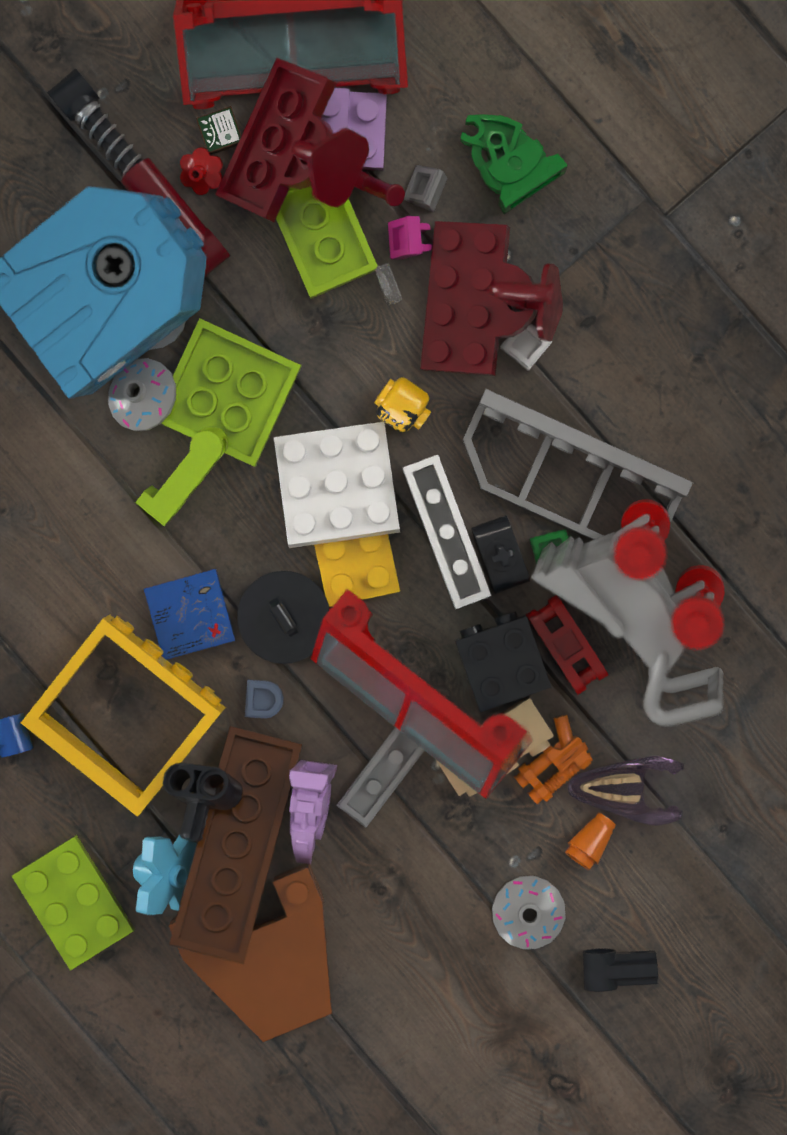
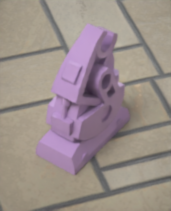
[289,760,337,864]

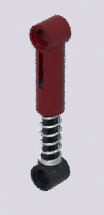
[47,69,231,278]

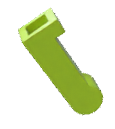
[135,426,228,526]

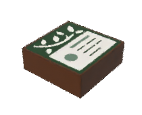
[196,106,241,155]

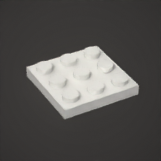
[274,422,400,548]

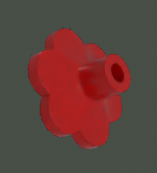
[180,147,223,195]

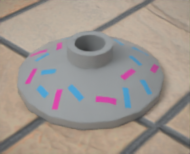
[108,358,176,431]
[492,876,566,949]

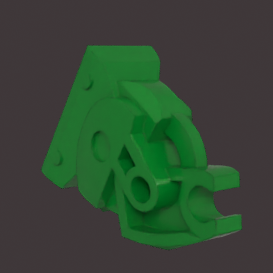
[460,114,568,215]

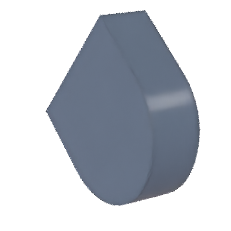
[245,679,284,718]

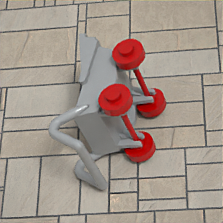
[531,499,725,726]

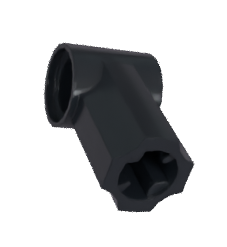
[583,948,658,992]

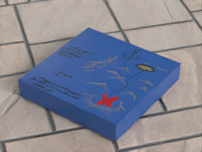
[144,569,236,660]

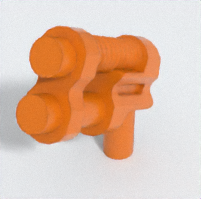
[514,715,593,805]

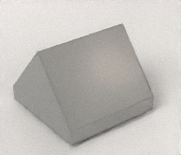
[404,165,448,212]

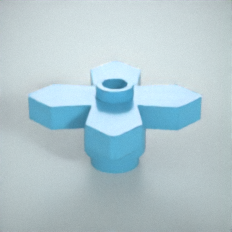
[133,835,198,915]

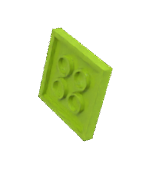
[162,318,302,467]

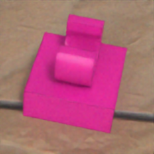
[388,216,432,259]

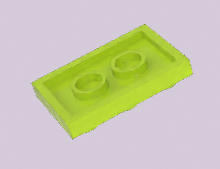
[276,186,379,299]
[12,835,135,971]

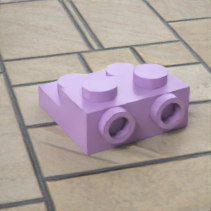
[321,88,387,170]

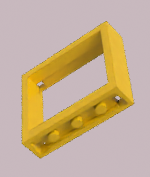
[21,615,226,817]

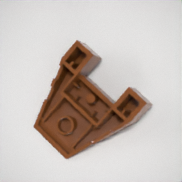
[169,864,332,1042]

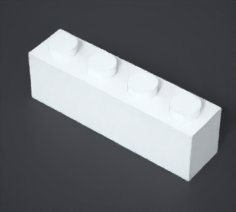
[402,454,491,609]

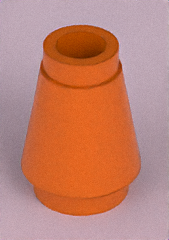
[565,812,616,870]

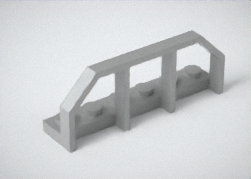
[463,389,693,540]

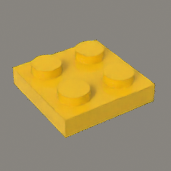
[314,534,400,607]

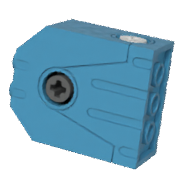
[0,186,207,399]

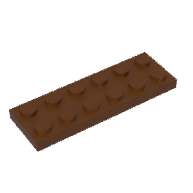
[169,726,302,965]

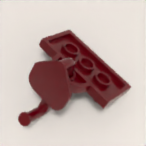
[215,57,405,222]
[420,221,563,376]

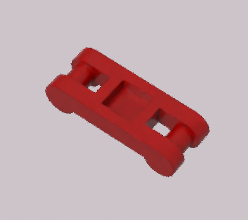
[525,594,609,695]

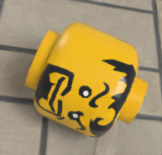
[374,377,431,433]

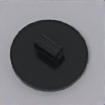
[237,571,330,664]

